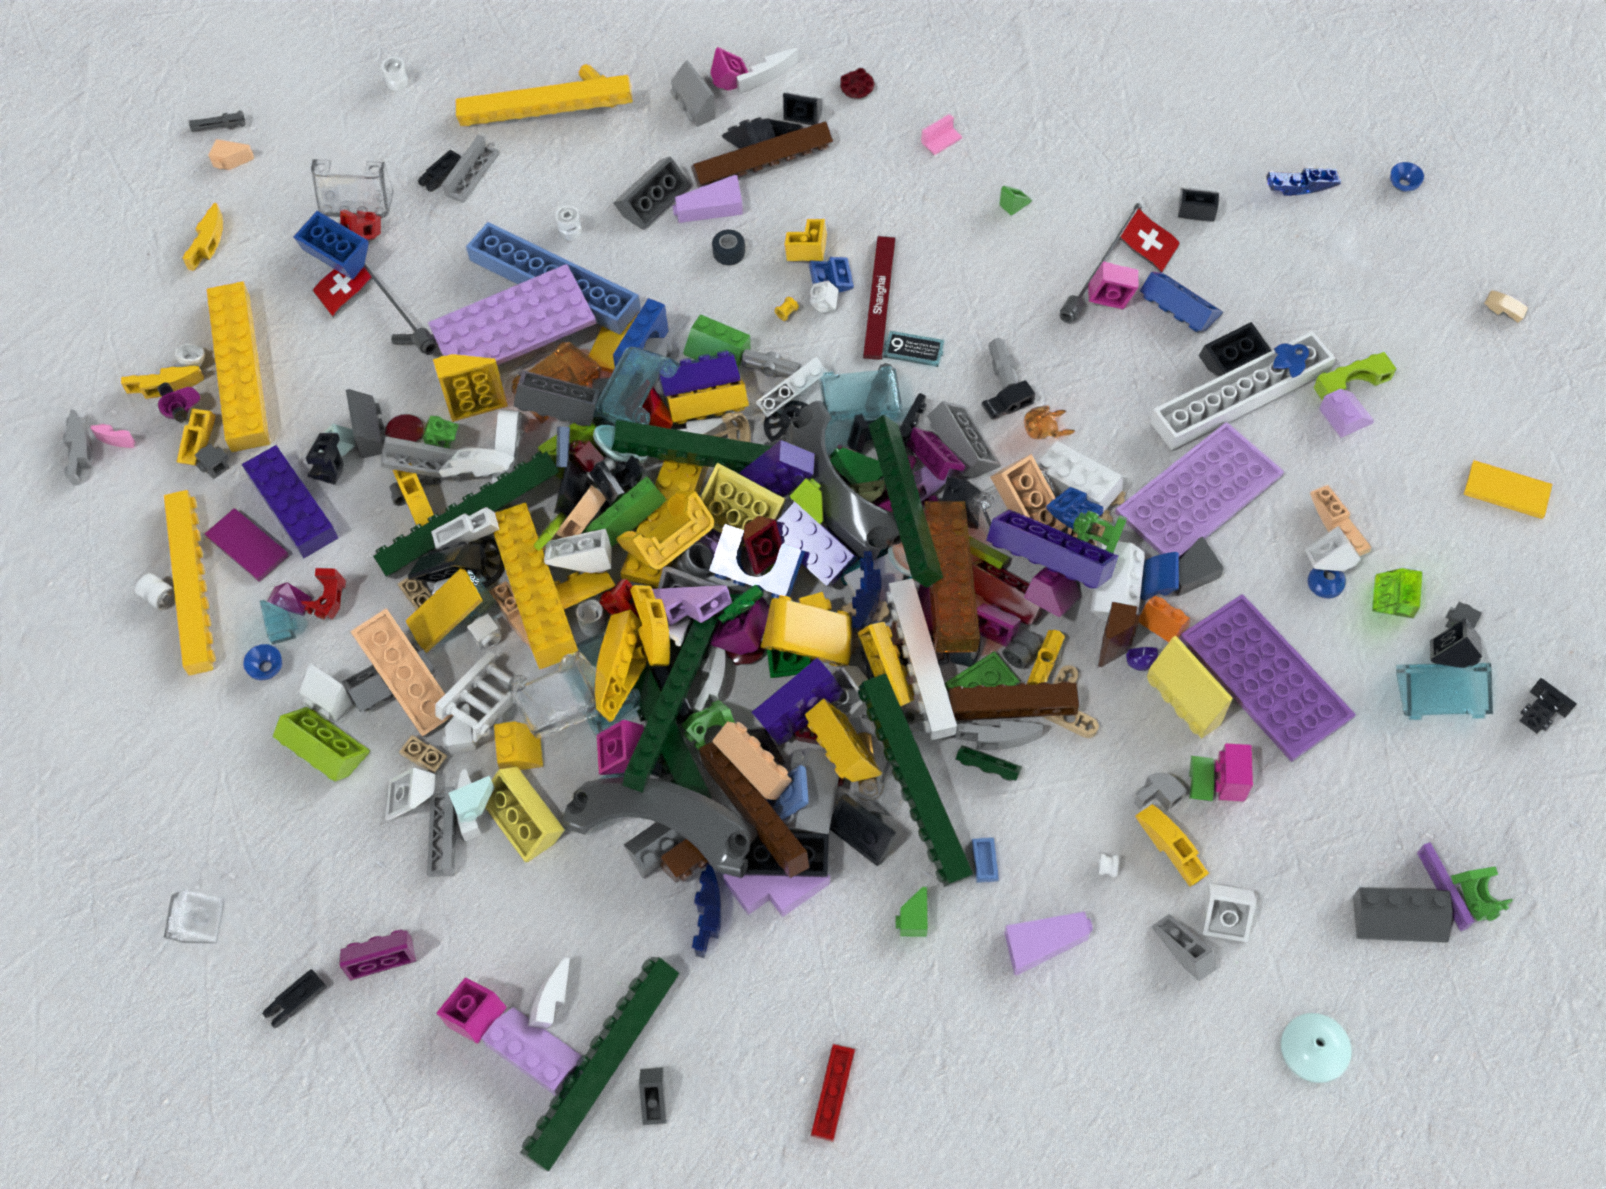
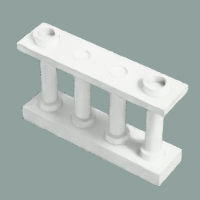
[435,651,529,742]

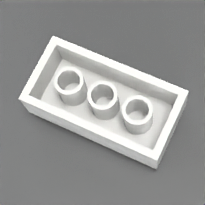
[1037,441,1123,517]

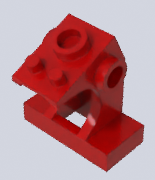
[340,210,381,240]
[301,568,346,620]
[599,579,640,619]

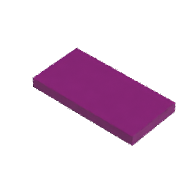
[204,508,289,582]

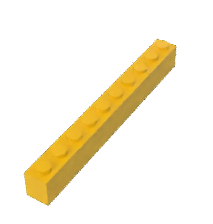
[455,74,633,126]
[164,490,216,676]

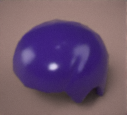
[1126,647,1158,671]

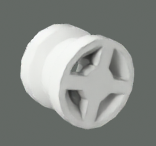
[1098,854,1118,877]

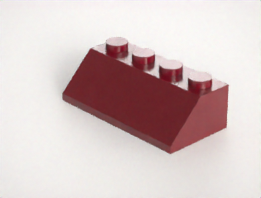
[961,559,1045,625]

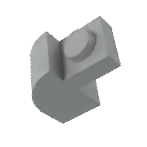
[1134,773,1187,811]

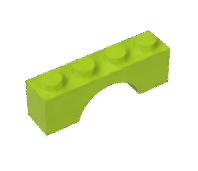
[1314,352,1397,401]

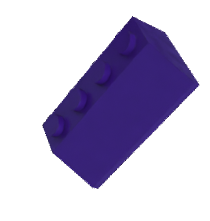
[657,350,741,397]

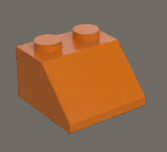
[1139,595,1190,642]

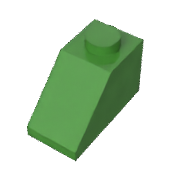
[895,887,928,937]

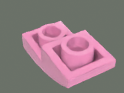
[91,424,135,448]

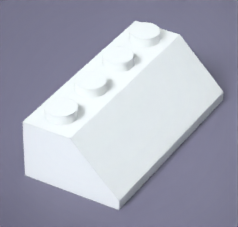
[1091,542,1145,622]

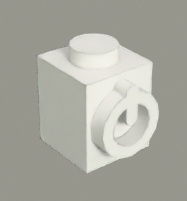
[810,281,839,313]
[467,613,502,650]

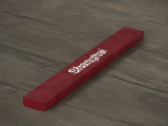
[863,236,896,360]

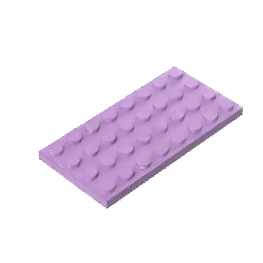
[428,264,597,365]
[1115,422,1284,559]

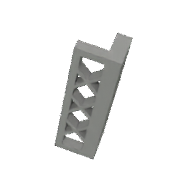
[442,134,499,203]
[381,436,461,481]
[427,786,457,877]

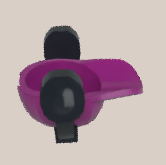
[157,382,201,423]

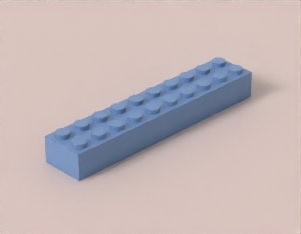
[466,222,641,335]

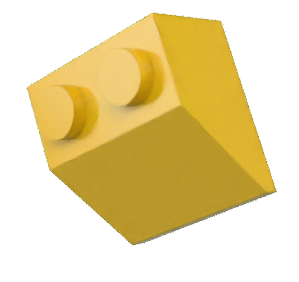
[494,721,543,770]

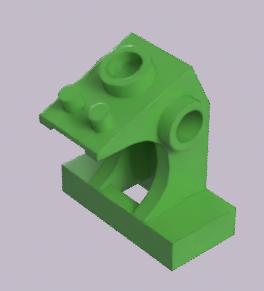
[423,415,459,449]
[1073,511,1127,553]
[681,700,735,750]
[1451,866,1513,922]

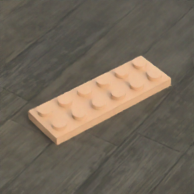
[350,608,453,737]

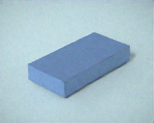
[972,837,999,883]

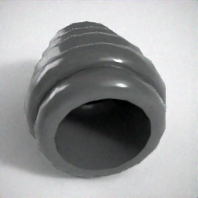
[670,542,713,579]

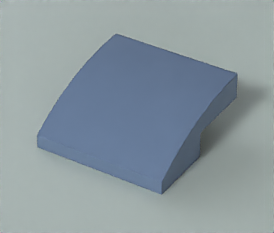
[556,427,570,467]

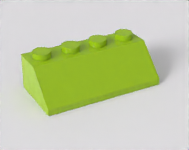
[272,707,370,782]

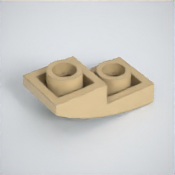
[1484,290,1528,323]
[398,577,432,610]
[399,735,447,774]

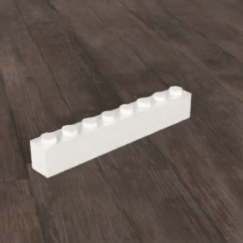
[886,579,957,740]

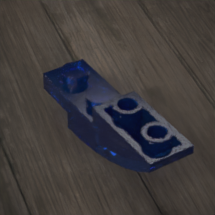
[1266,168,1341,196]
[852,551,882,632]
[692,864,722,958]

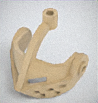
[712,412,751,442]

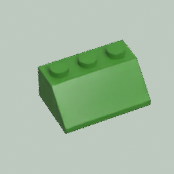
[683,314,751,368]

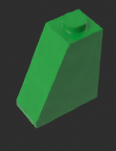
[830,447,883,484]

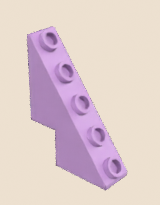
[652,585,732,625]
[723,874,830,917]

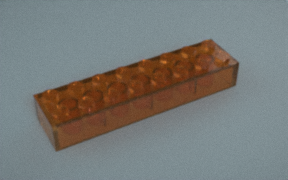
[923,501,980,652]

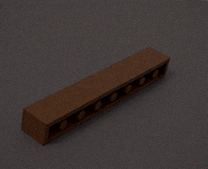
[691,121,833,187]
[699,742,809,878]

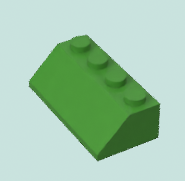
[585,476,667,548]

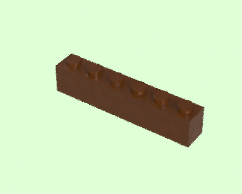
[949,681,1079,720]

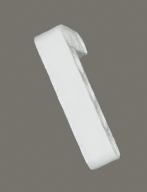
[492,409,529,507]

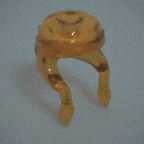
[1024,405,1075,440]

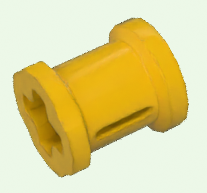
[774,296,799,321]

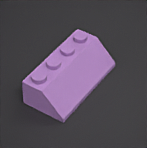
[481,1007,582,1096]

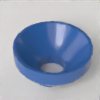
[1390,162,1424,191]
[1307,568,1346,599]
[243,644,282,681]

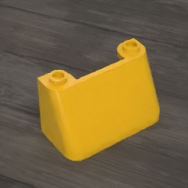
[616,491,714,569]
[761,595,853,667]

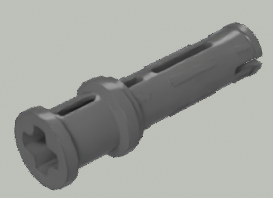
[189,110,245,132]

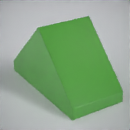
[999,185,1032,216]

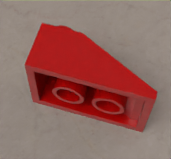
[623,381,673,429]

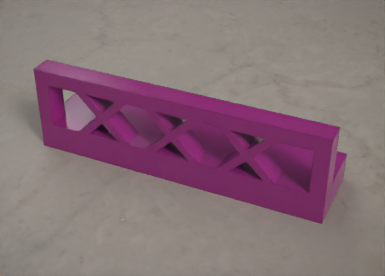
[906,427,965,480]

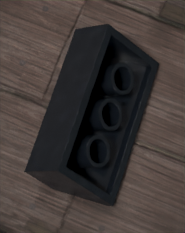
[744,833,829,877]

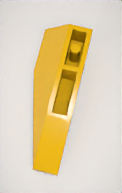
[595,610,648,722]

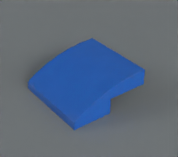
[809,257,854,292]
[1046,487,1103,529]
[1140,552,1179,601]

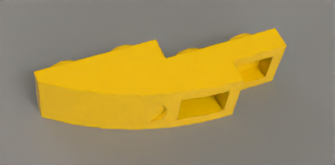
[182,202,223,271]
[121,365,204,399]
[392,463,434,526]
[630,585,670,666]
[1135,804,1209,887]

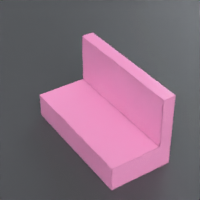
[921,114,962,155]

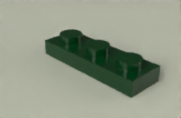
[955,745,1022,781]

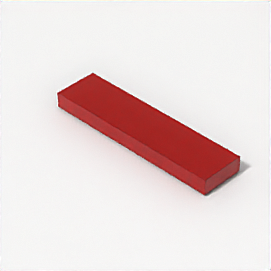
[811,1044,855,1142]

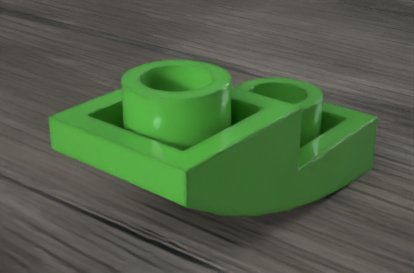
[1189,756,1214,801]

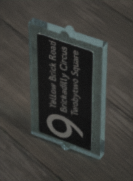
[884,331,944,367]

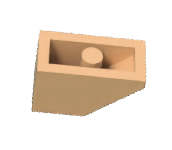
[209,139,254,170]

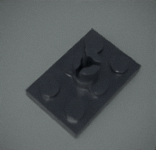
[830,793,896,866]

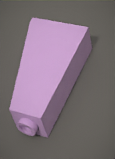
[672,175,743,223]
[1004,912,1093,975]

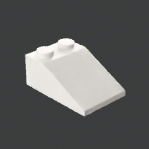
[544,529,612,573]

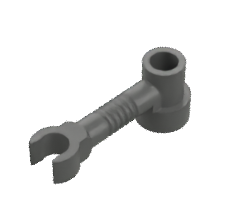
[390,475,441,506]

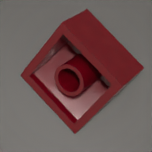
[744,516,782,575]

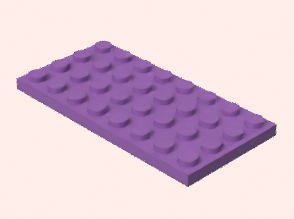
[1179,594,1356,762]

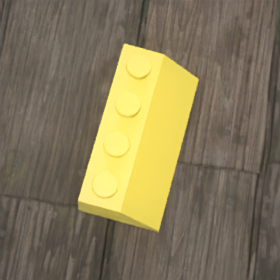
[485,766,565,863]

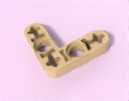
[1043,665,1099,738]

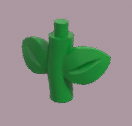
[718,584,764,624]

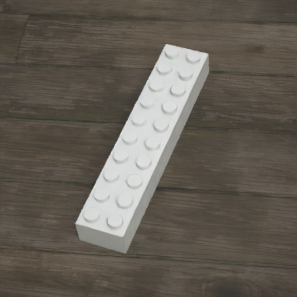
[1150,331,1336,450]

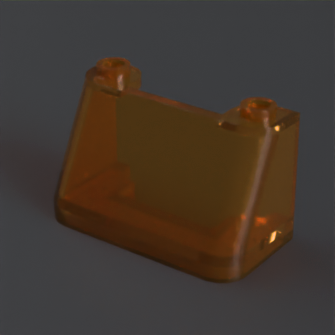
[511,342,602,424]

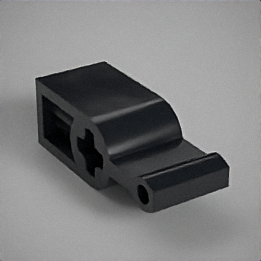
[981,380,1035,419]

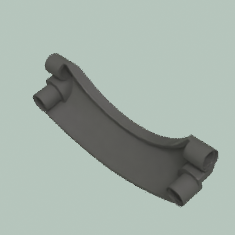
[785,400,902,561]
[561,777,758,879]

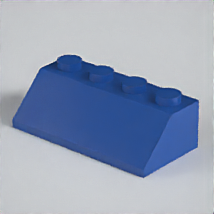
[293,211,369,280]
[1140,272,1223,332]

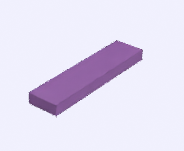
[1417,842,1475,931]

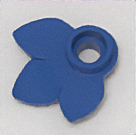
[1273,343,1309,378]

